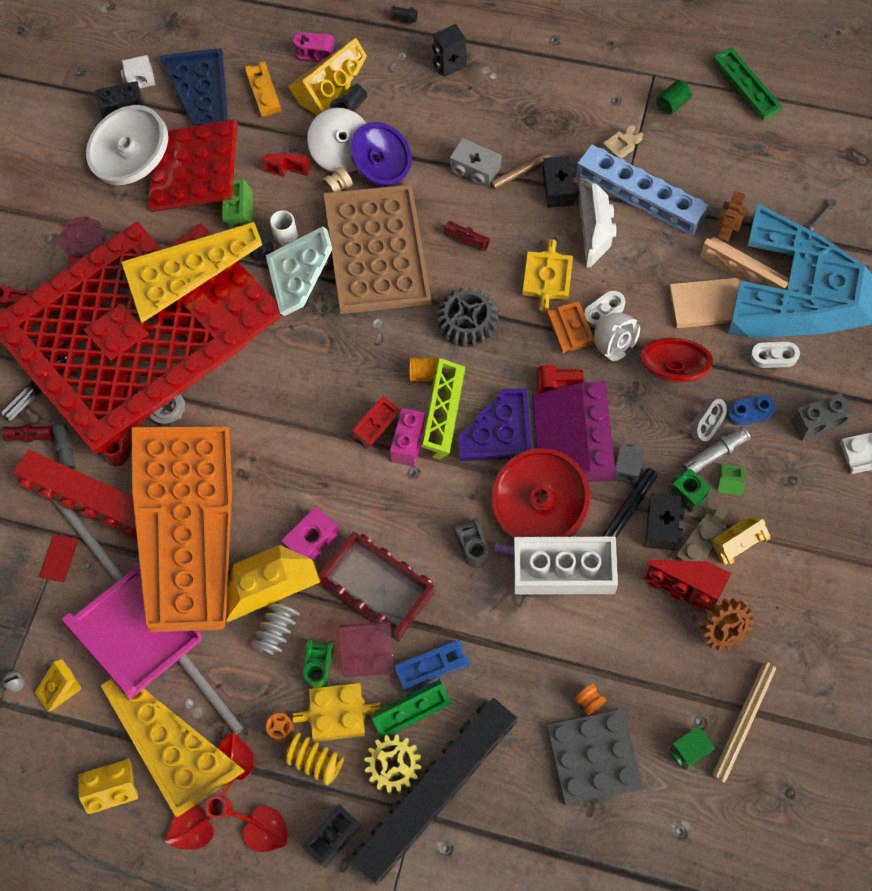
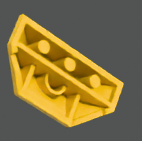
[226,545,320,622]

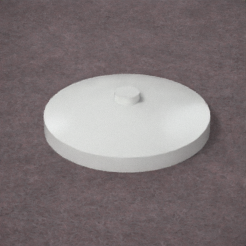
[86,105,168,185]

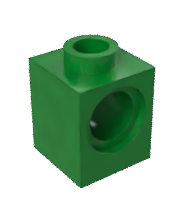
[670,468,712,512]
[670,726,715,770]

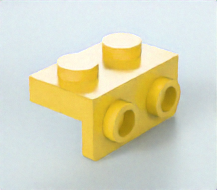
[78,759,138,814]

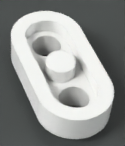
[584,291,625,328]
[751,342,800,368]

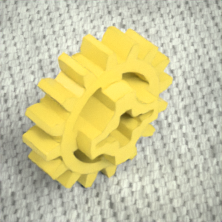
[364,735,422,794]

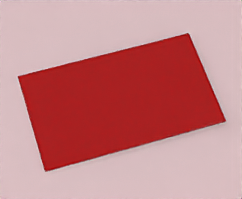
[39,534,79,583]

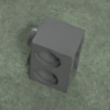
[791,393,852,441]

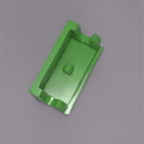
[222,178,253,229]

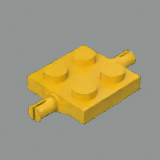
[523,239,573,312]
[293,683,381,742]

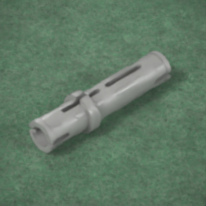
[682,426,751,473]

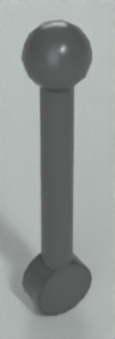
[805,199,836,231]

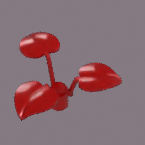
[165,733,288,852]

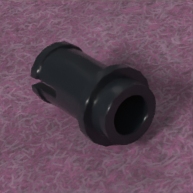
[390,6,418,24]

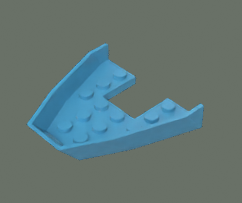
[728,203,872,339]

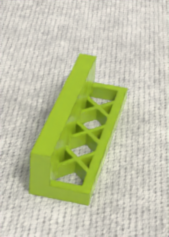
[420,358,465,460]

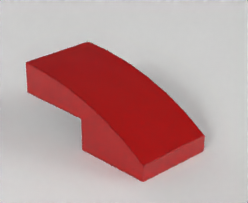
[261,153,311,177]

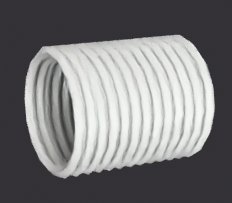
[270,210,298,246]

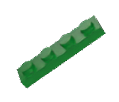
[713,47,782,121]

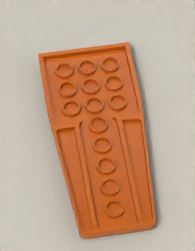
[132,427,232,632]

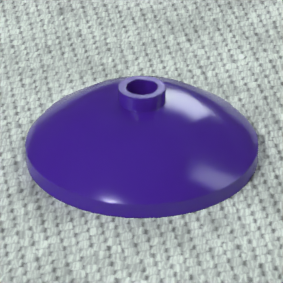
[350,122,412,186]

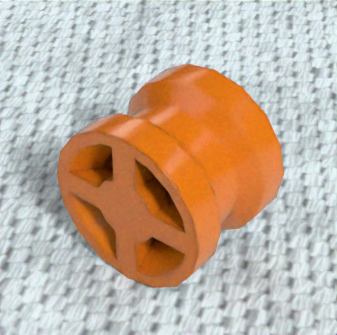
[574,683,607,716]
[266,713,294,743]

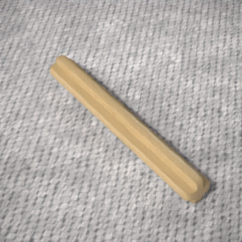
[712,662,776,782]

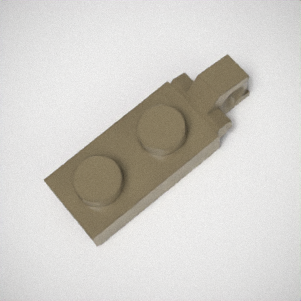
[676,506,729,561]

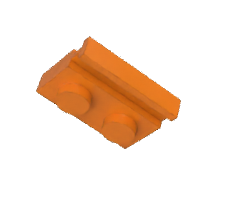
[547,301,594,354]

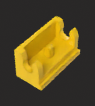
[711,515,770,565]

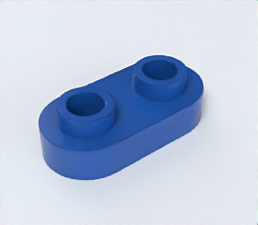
[727,395,776,426]

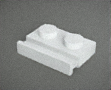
[840,433,872,474]

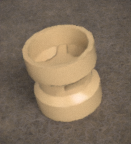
[322,167,353,193]

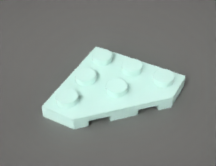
[266,227,332,316]

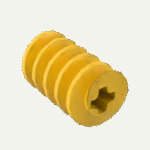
[286,732,345,785]

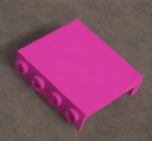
[62,561,202,700]

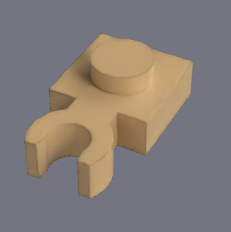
[603,125,643,158]

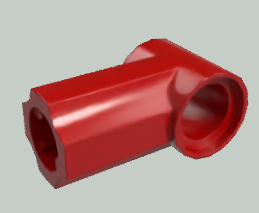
[536,365,584,394]
[102,424,143,467]

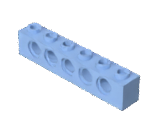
[577,144,708,236]

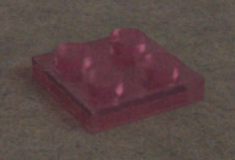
[339,621,395,678]

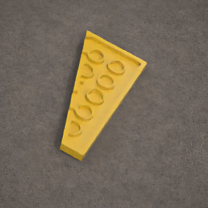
[122,222,262,323]
[101,679,245,817]

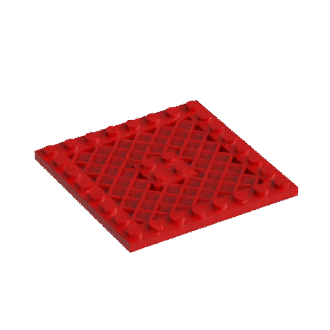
[0,221,248,455]

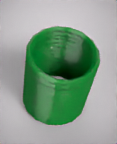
[656,80,692,115]

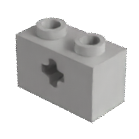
[450,138,502,187]

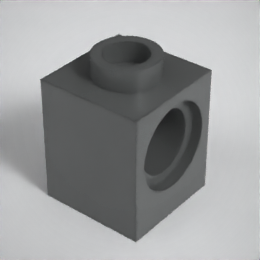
[613,444,645,485]

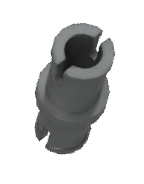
[52,424,76,470]

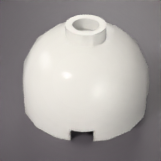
[594,313,640,361]

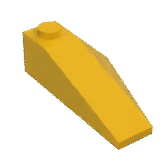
[288,38,367,116]

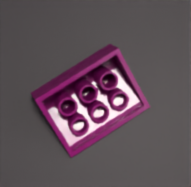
[533,381,615,482]

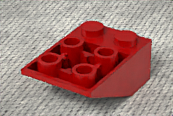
[643,560,732,613]

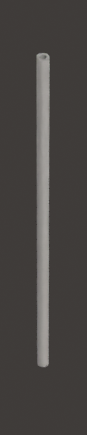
[51,499,243,734]

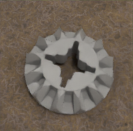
[150,394,186,426]

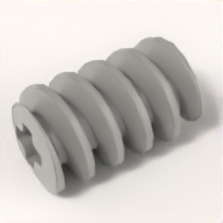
[250,602,300,659]

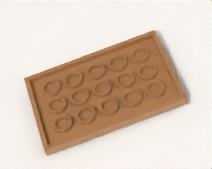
[324,185,432,314]

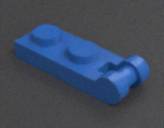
[394,640,470,691]

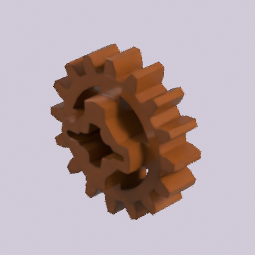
[717,191,747,242]
[699,598,755,651]

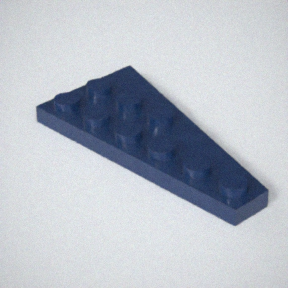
[159,48,229,126]

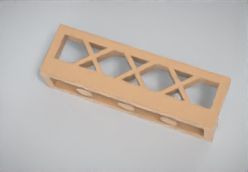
[700,236,789,290]

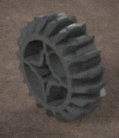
[436,286,499,348]

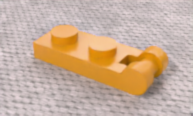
[244,60,282,117]

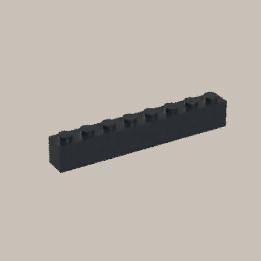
[352,697,517,886]

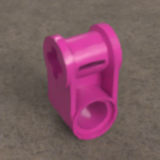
[293,32,335,62]

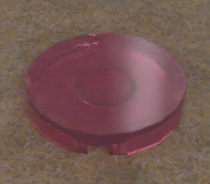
[60,216,106,258]

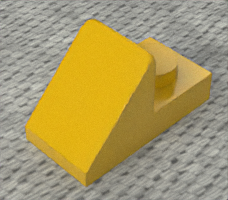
[34,659,81,712]

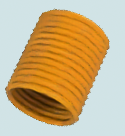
[409,357,440,382]

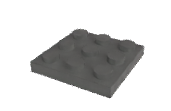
[547,709,643,805]

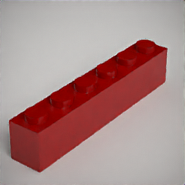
[13,449,137,539]

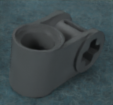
[453,517,488,568]

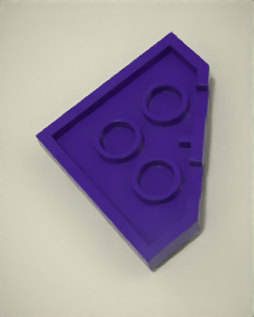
[458,388,532,461]

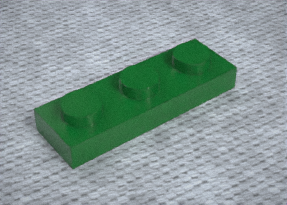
[370,679,451,739]

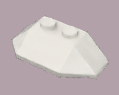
[578,178,616,267]

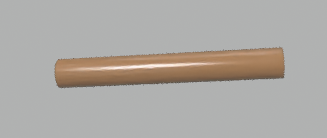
[491,152,551,190]

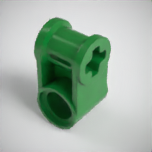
[303,639,334,689]

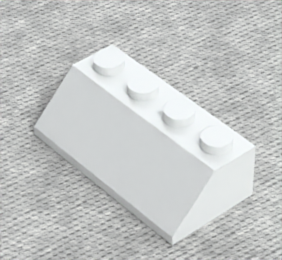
[514,537,618,594]

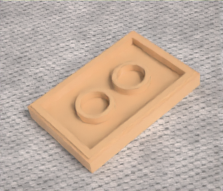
[669,278,740,328]

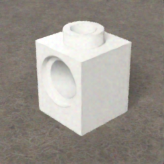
[121,55,155,88]

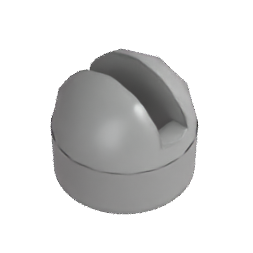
[2,671,25,692]

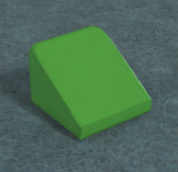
[718,464,745,496]

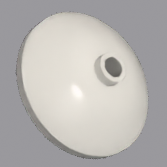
[307,108,366,173]

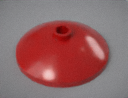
[640,338,713,383]

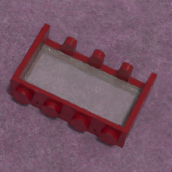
[318,531,435,642]

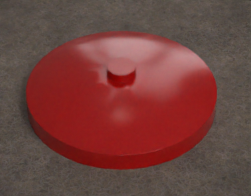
[492,448,591,538]

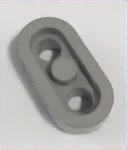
[690,398,727,441]

